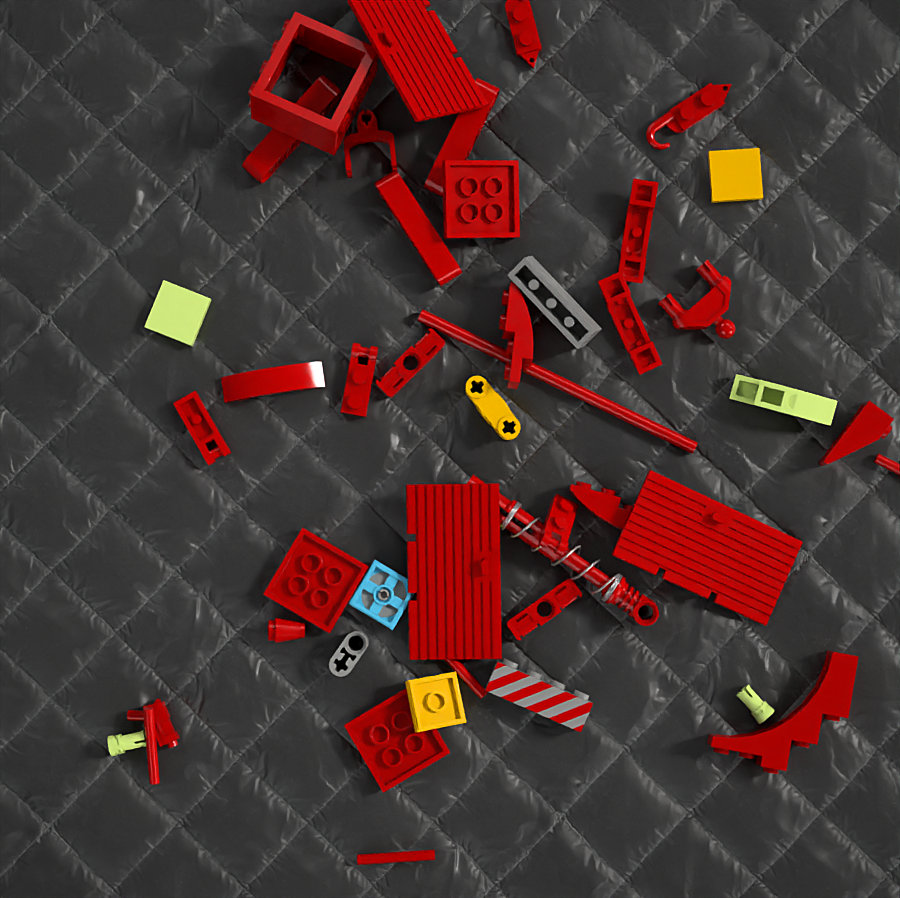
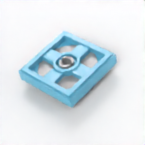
[349,560,414,630]

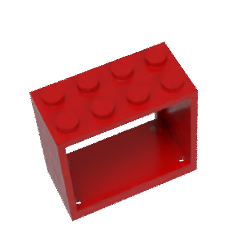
[248,12,378,156]

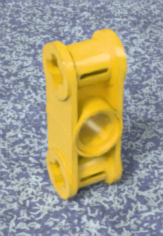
[465,376,521,440]

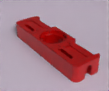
[376,328,445,398]
[507,578,582,640]

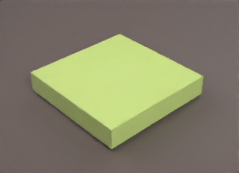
[144,280,211,346]

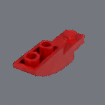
[499,282,534,390]
[568,481,633,530]

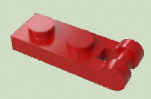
[341,342,379,417]
[173,391,231,465]
[538,494,579,557]

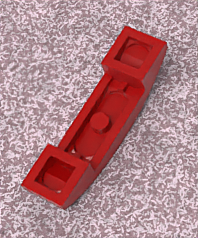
[618,178,659,284]
[598,271,663,375]
[221,362,325,403]

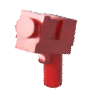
[127,699,180,748]

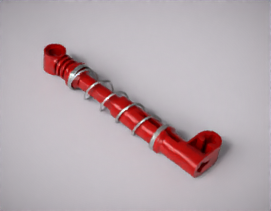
[467,474,659,626]

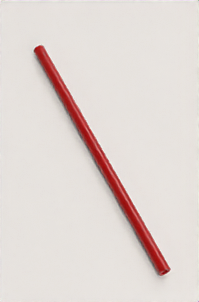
[417,309,698,454]

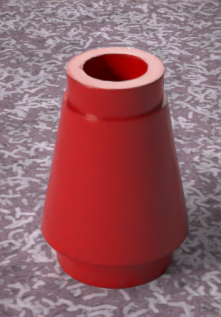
[268,618,305,643]

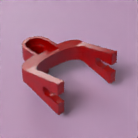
[344,110,398,178]

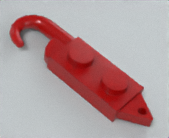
[505,0,542,69]
[646,83,731,150]

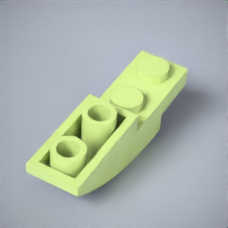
[729,374,838,426]

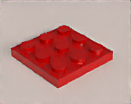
[442,160,520,238]
[263,527,369,633]
[344,688,450,793]

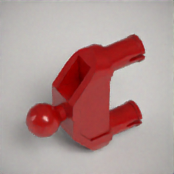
[658,260,736,339]

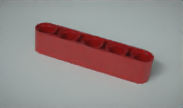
[242,75,343,184]
[423,78,500,197]
[374,170,462,287]

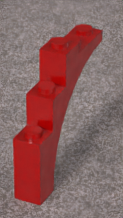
[707,650,859,774]

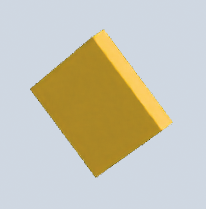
[708,148,763,203]
[405,671,466,733]

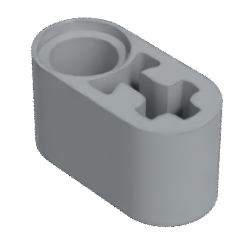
[329,631,369,677]

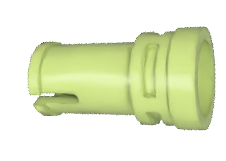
[736,684,775,724]
[107,730,146,756]

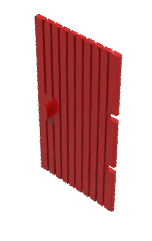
[347,0,489,122]
[612,470,803,626]
[406,483,502,660]

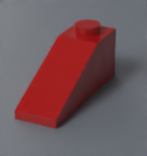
[818,400,894,466]

